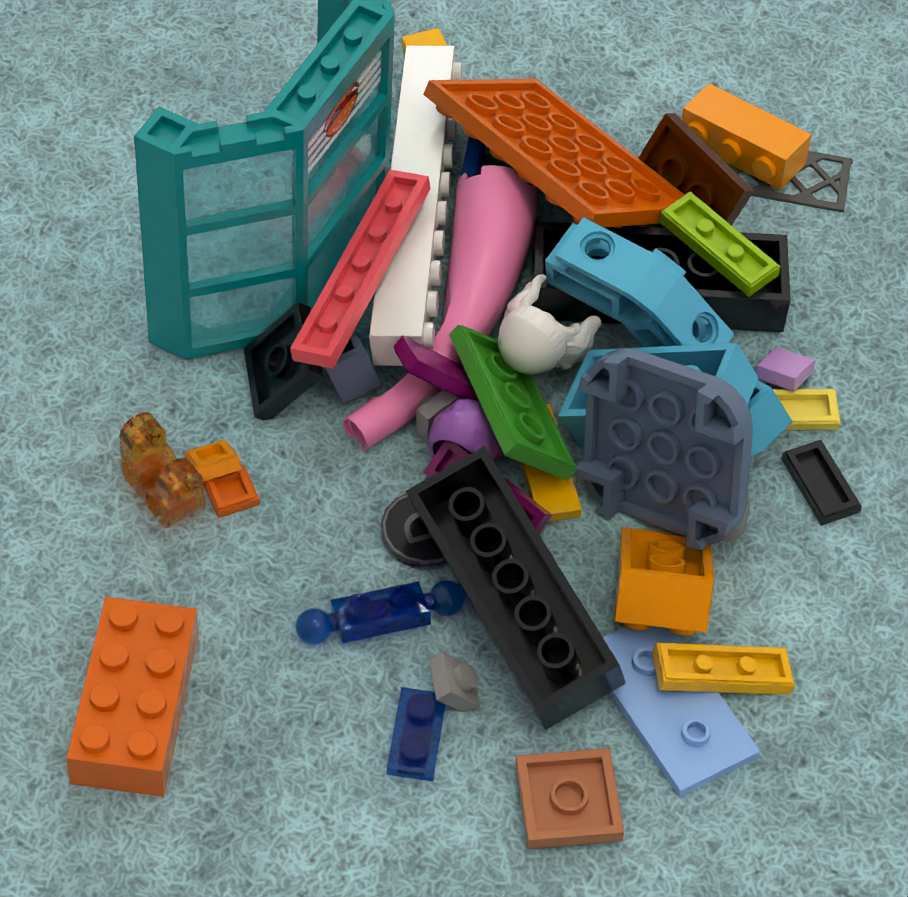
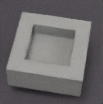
[416,390,460,444]
[429,652,480,712]

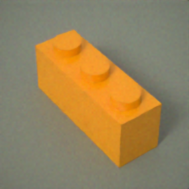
[681,83,812,190]

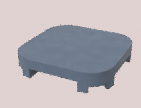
[575,348,753,550]

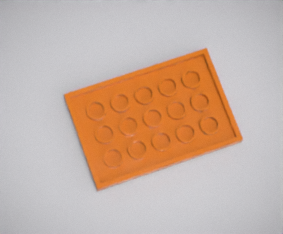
[423,78,684,228]

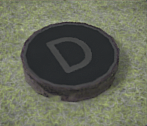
[380,493,447,571]

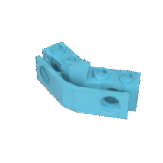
[545,217,734,347]

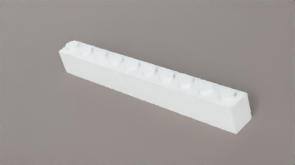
[369,46,463,366]

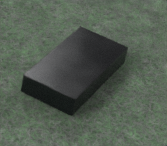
[781,440,862,526]

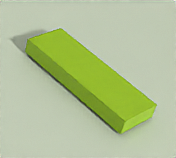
[659,192,781,297]

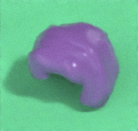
[427,399,504,461]

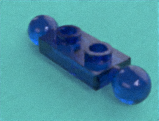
[295,580,465,645]

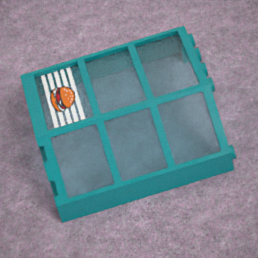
[134,0,395,360]

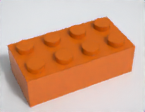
[66,596,199,797]

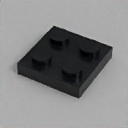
[243,302,323,420]

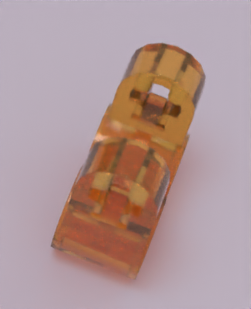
[119,412,206,528]

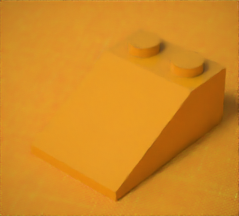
[615,527,714,636]

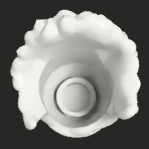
[498,274,601,375]

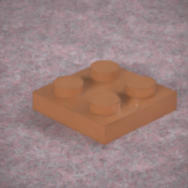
[515,748,624,849]

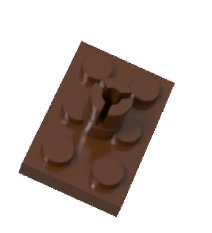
[638,113,754,226]

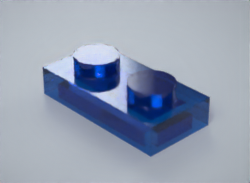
[387,687,446,781]

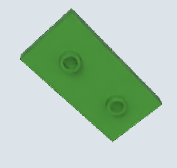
[449,324,577,480]

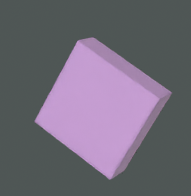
[756,347,815,392]

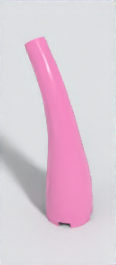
[343,165,539,451]

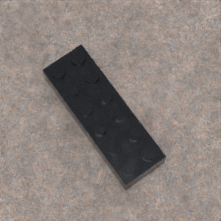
[532,222,791,332]
[406,446,626,730]

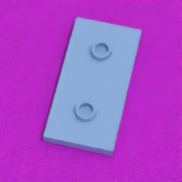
[603,626,760,797]

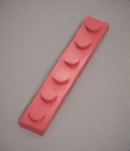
[290,170,431,369]

